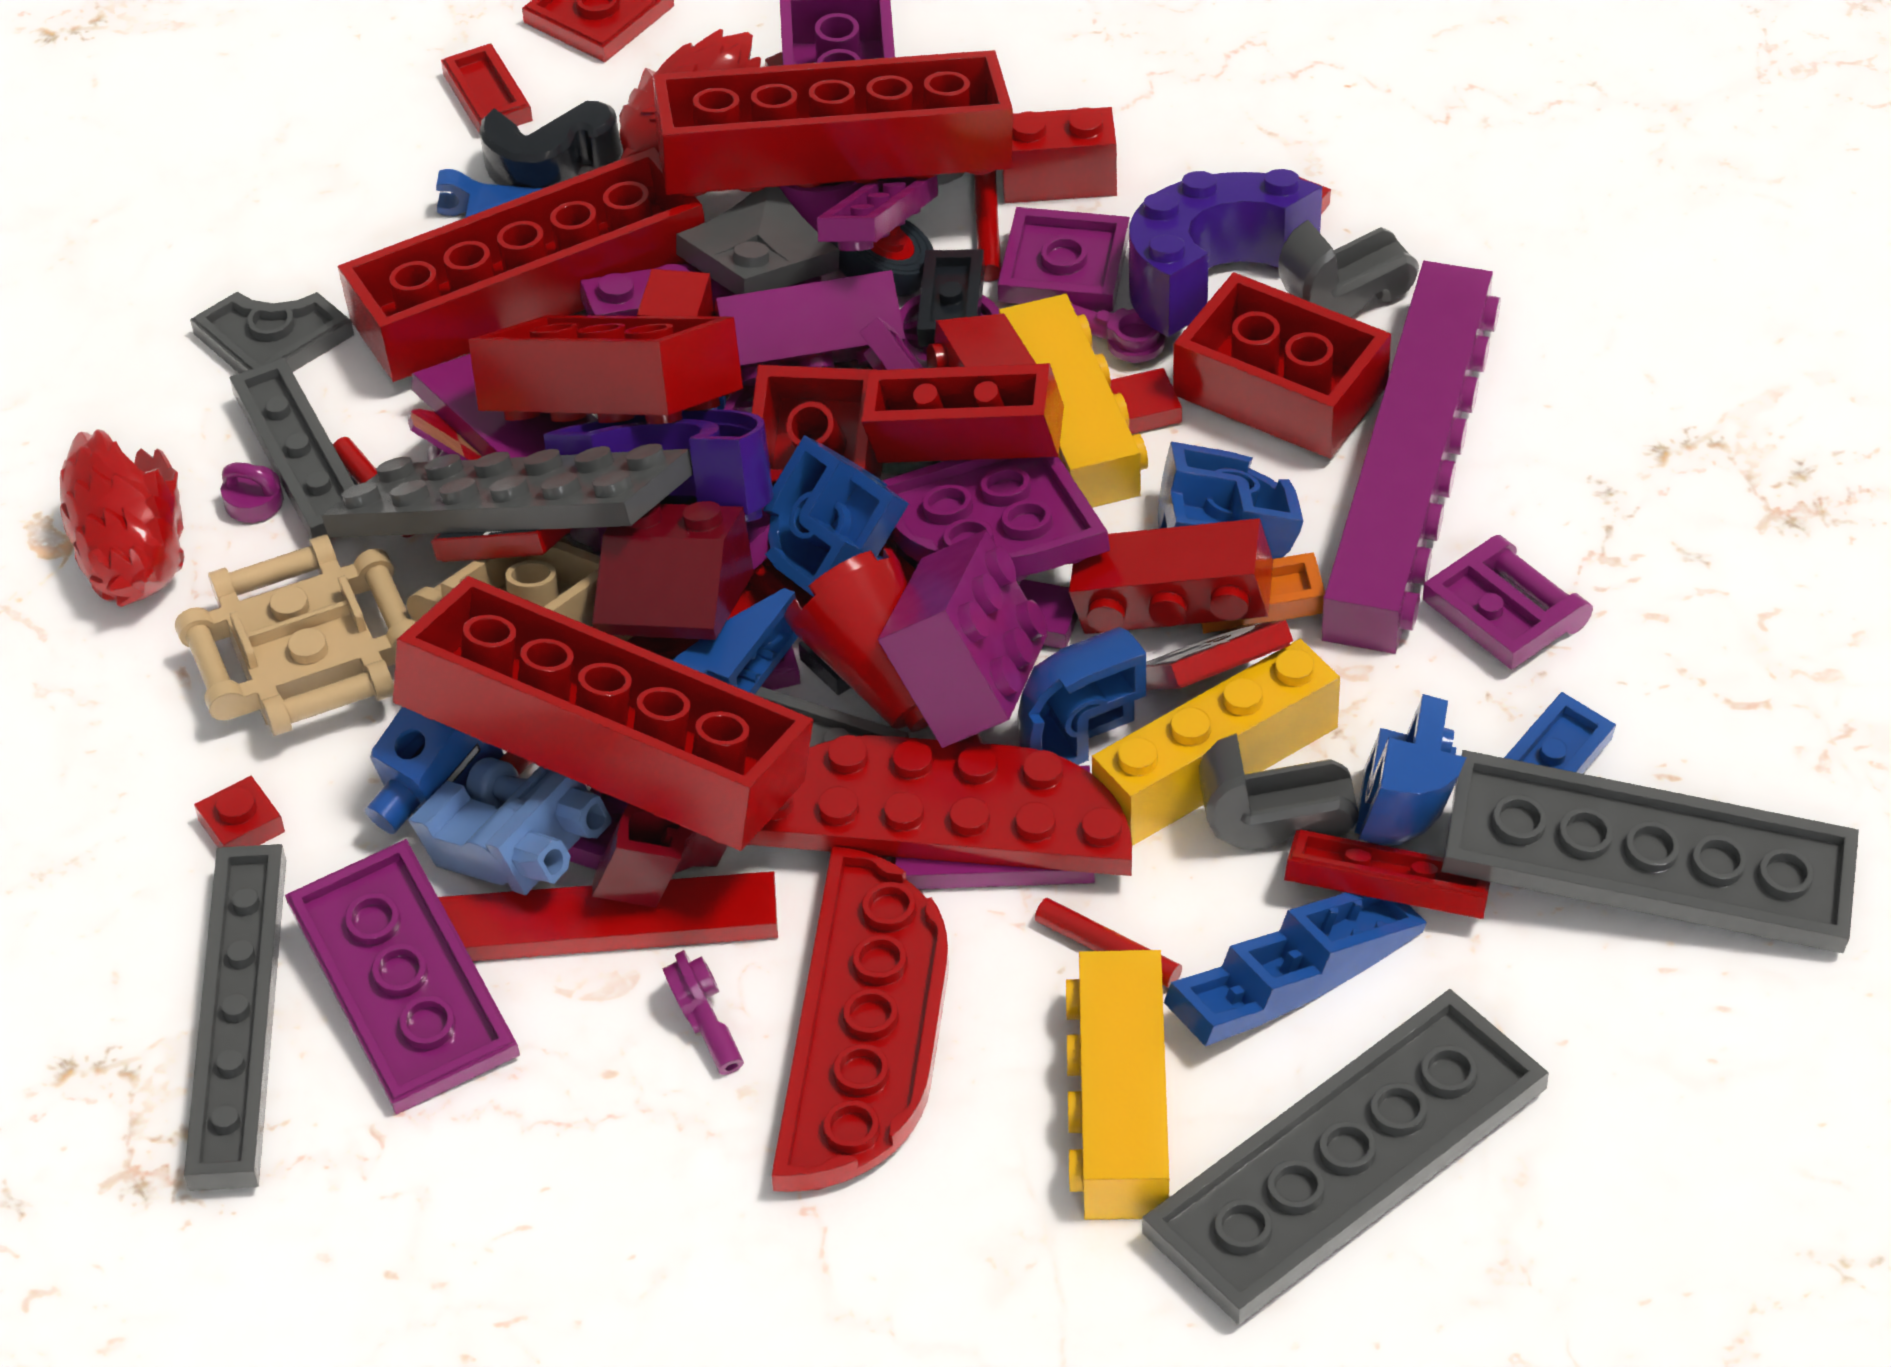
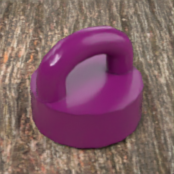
[220,462,284,523]

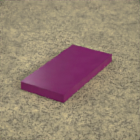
[285,839,520,1115]

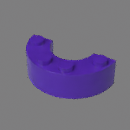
[1129,169,1322,337]
[543,409,774,522]

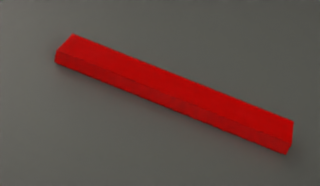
[438,871,778,961]

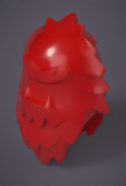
[619,29,761,160]
[59,429,185,607]

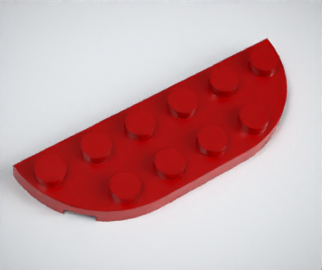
[747,735,1132,876]
[771,846,949,1192]

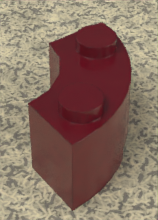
[592,804,728,908]

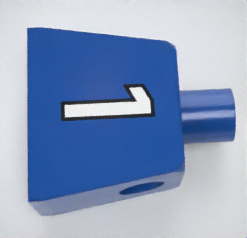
[364,707,504,834]

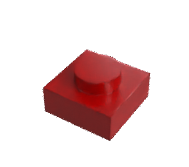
[194,775,285,848]

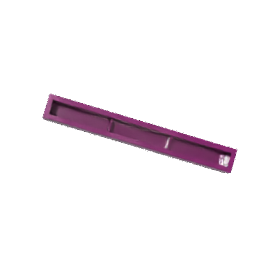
[1322,260,1501,654]

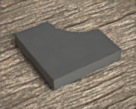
[190,292,354,373]

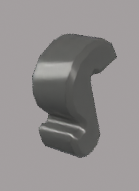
[1279,220,1419,317]
[1199,733,1359,849]

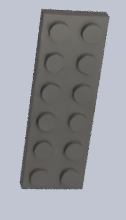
[321,444,693,538]
[1441,750,1859,954]
[1142,989,1549,1325]

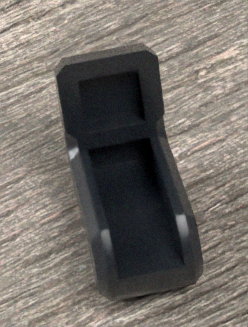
[479,101,621,189]

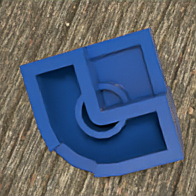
[763,435,909,597]
[1158,441,1304,559]
[1018,627,1146,765]
[1354,694,1467,845]

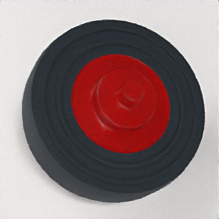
[831,220,934,297]

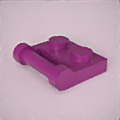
[1423,535,1593,670]

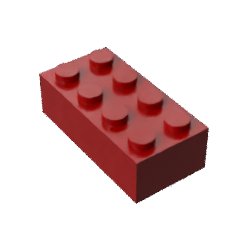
[468,315,743,424]

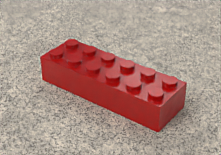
[653,50,1013,196]
[337,147,705,382]
[393,576,814,851]

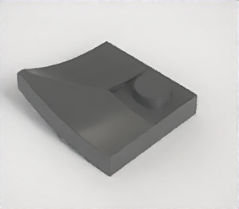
[676,186,840,295]

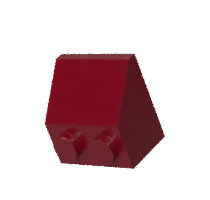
[592,501,754,640]

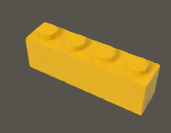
[999,293,1148,508]
[1092,638,1340,846]
[1066,950,1170,1220]

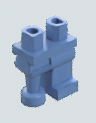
[408,757,612,895]

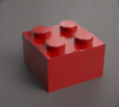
[752,365,883,486]

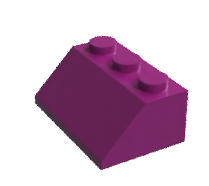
[714,270,905,386]

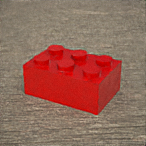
[1173,272,1391,459]

